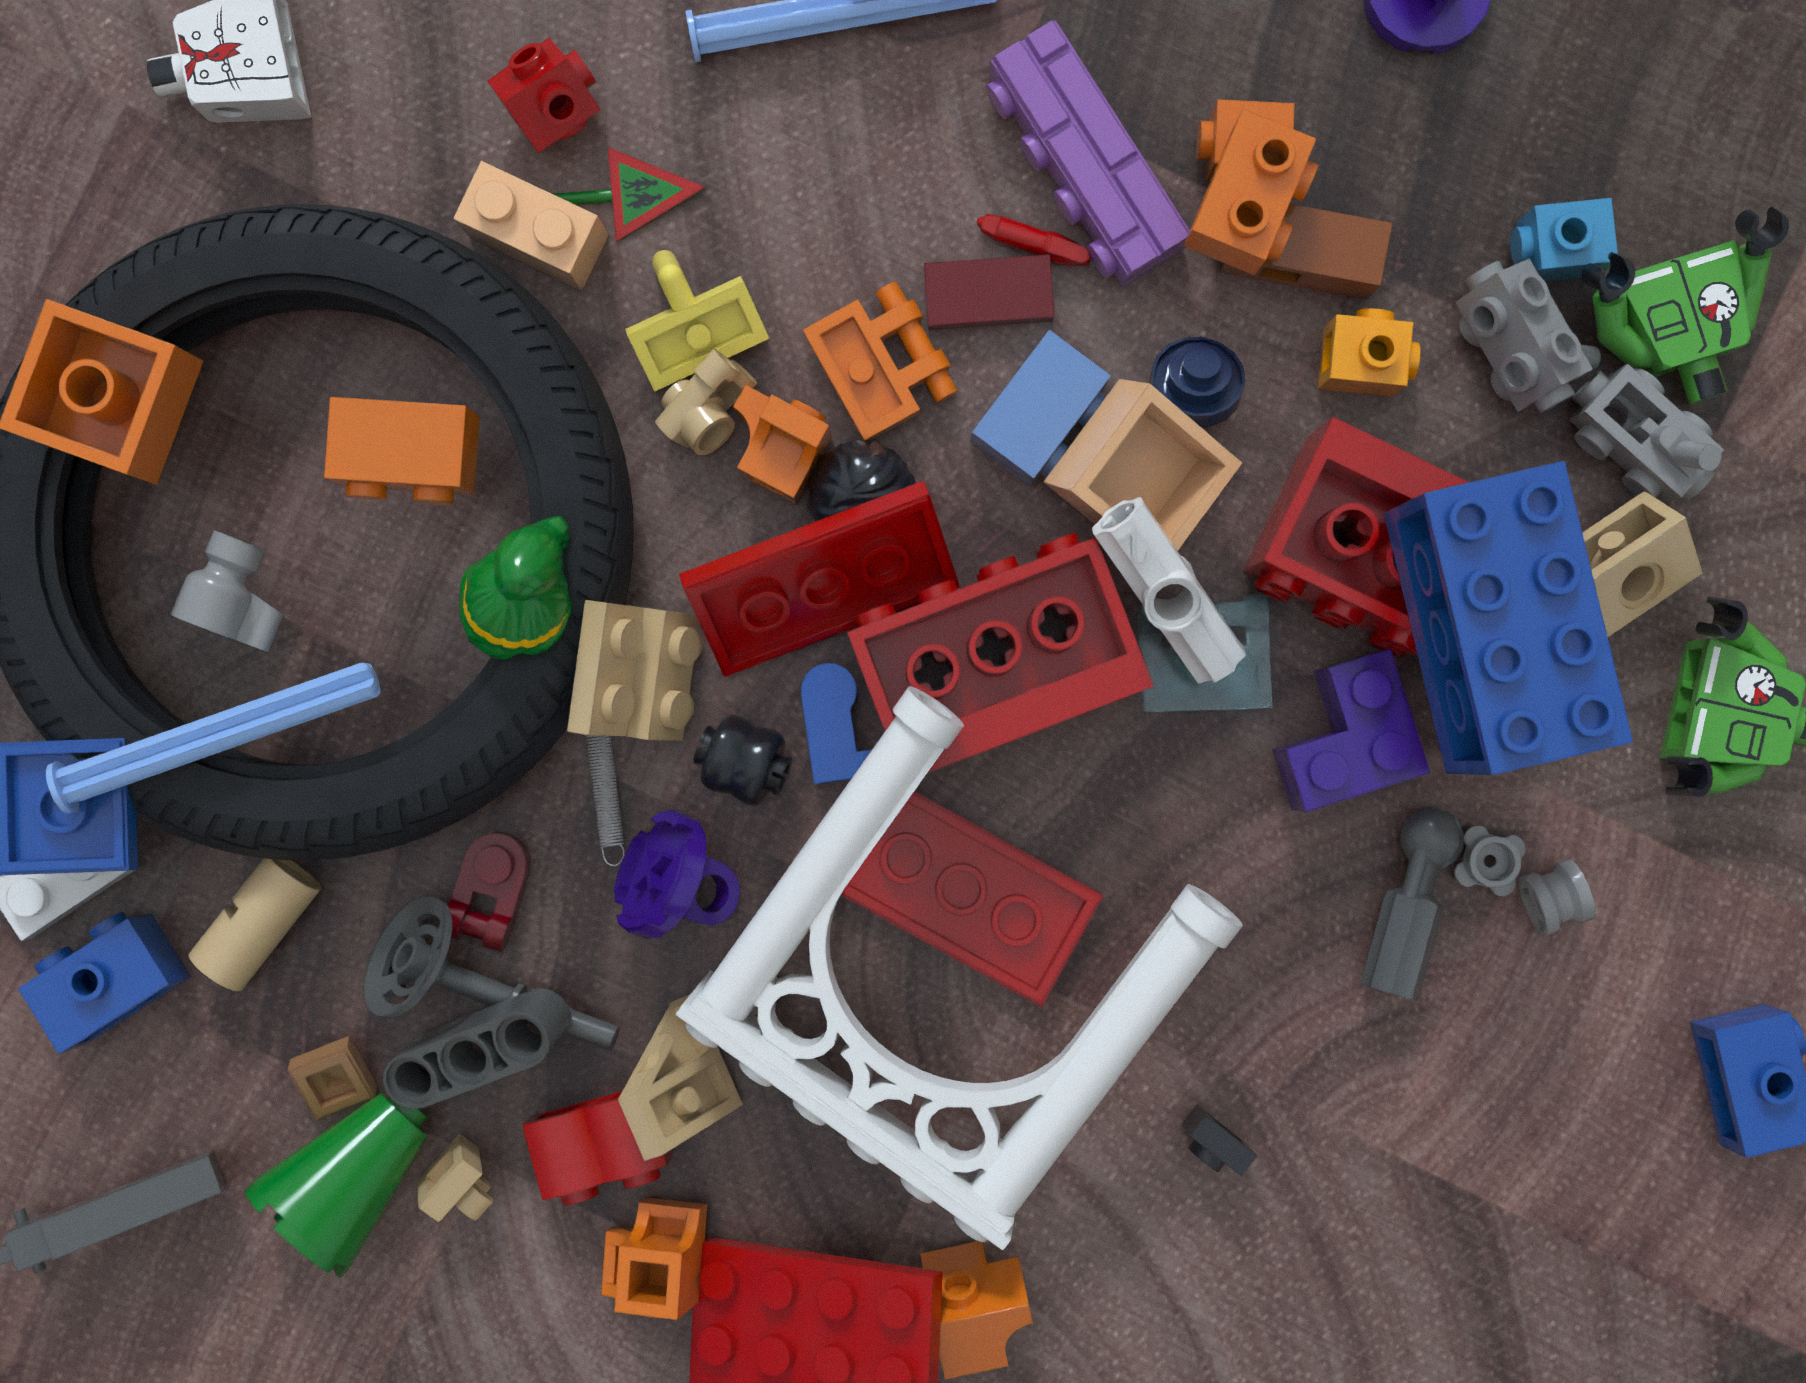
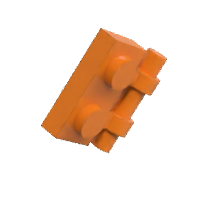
[803,281,958,442]

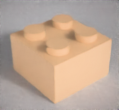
[1044,379,1242,551]

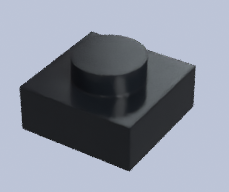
[1182,1105,1257,1176]

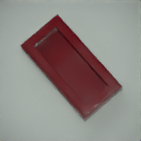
[924,254,1055,330]

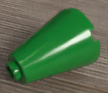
[245,1092,429,1278]

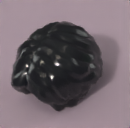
[807,440,916,522]

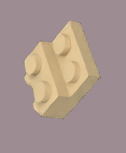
[567,600,703,741]

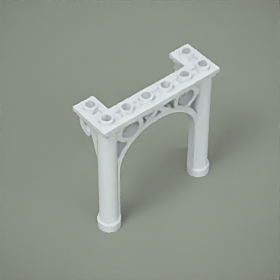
[675,686,1243,1250]

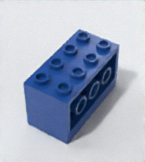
[1384,460,1633,775]

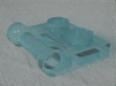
[1137,595,1272,713]

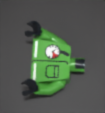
[1581,206,1789,405]
[1660,596,1806,797]

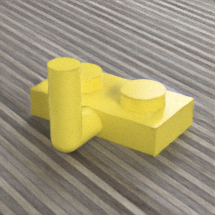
[625,250,769,392]

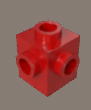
[487,38,601,153]

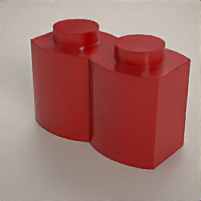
[522,1090,673,1206]

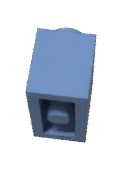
[970,330,1111,486]

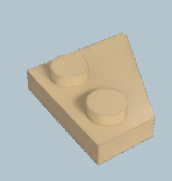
[618,994,743,1161]

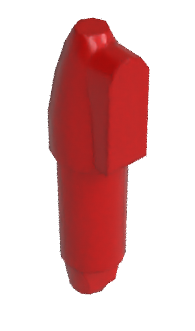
[977,213,1091,266]

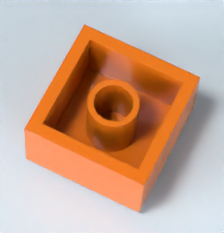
[0,299,203,485]

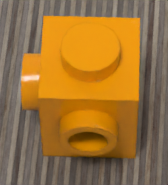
[1318,308,1420,397]

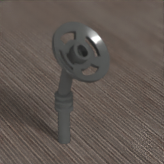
[364,896,620,1051]

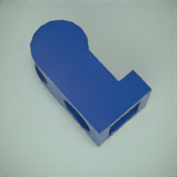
[801,663,872,784]

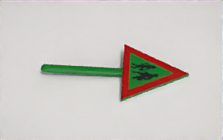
[553,147,706,242]

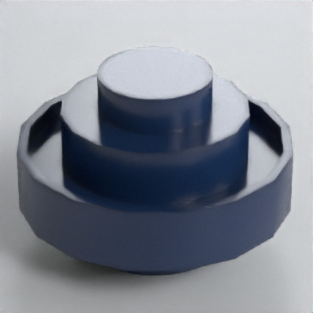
[1149,337,1246,427]

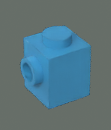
[1510,198,1618,282]

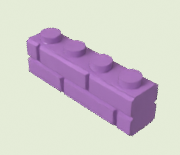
[986,20,1190,287]

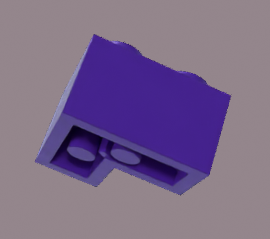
[1273,648,1430,812]

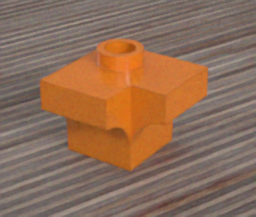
[733,385,833,505]
[601,1197,707,1320]
[920,1241,1033,1380]

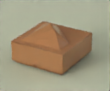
[287,1036,378,1121]

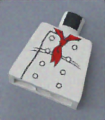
[147,0,311,123]

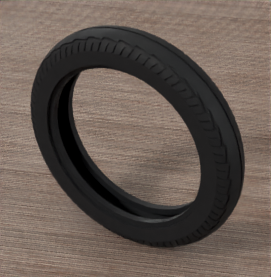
[0,204,634,861]

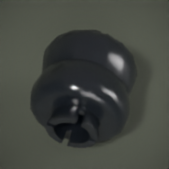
[694,715,792,806]

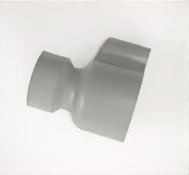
[170,530,284,652]

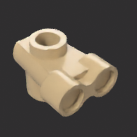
[655,348,757,456]

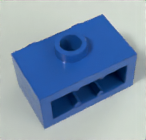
[18,912,191,1054]
[1690,1004,1806,1158]

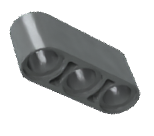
[383,988,572,1110]

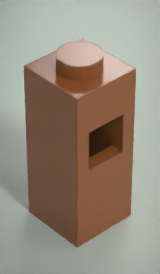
[1219,204,1392,300]

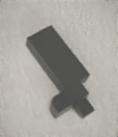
[0,1149,227,1274]

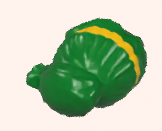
[459,516,572,661]

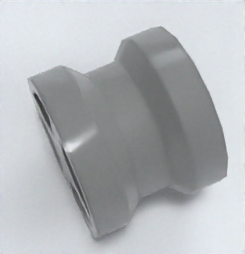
[1518,859,1596,936]

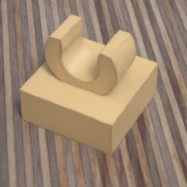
[417,1133,493,1223]

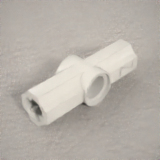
[1092,497,1246,684]

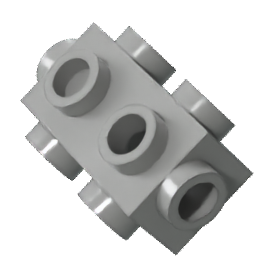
[1455,258,1601,414]
[1568,364,1724,503]

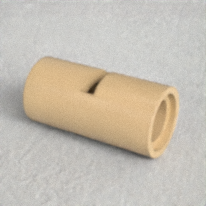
[188,858,321,991]

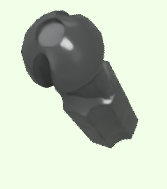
[1360,807,1464,1001]

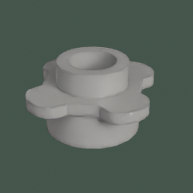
[1453,825,1525,896]

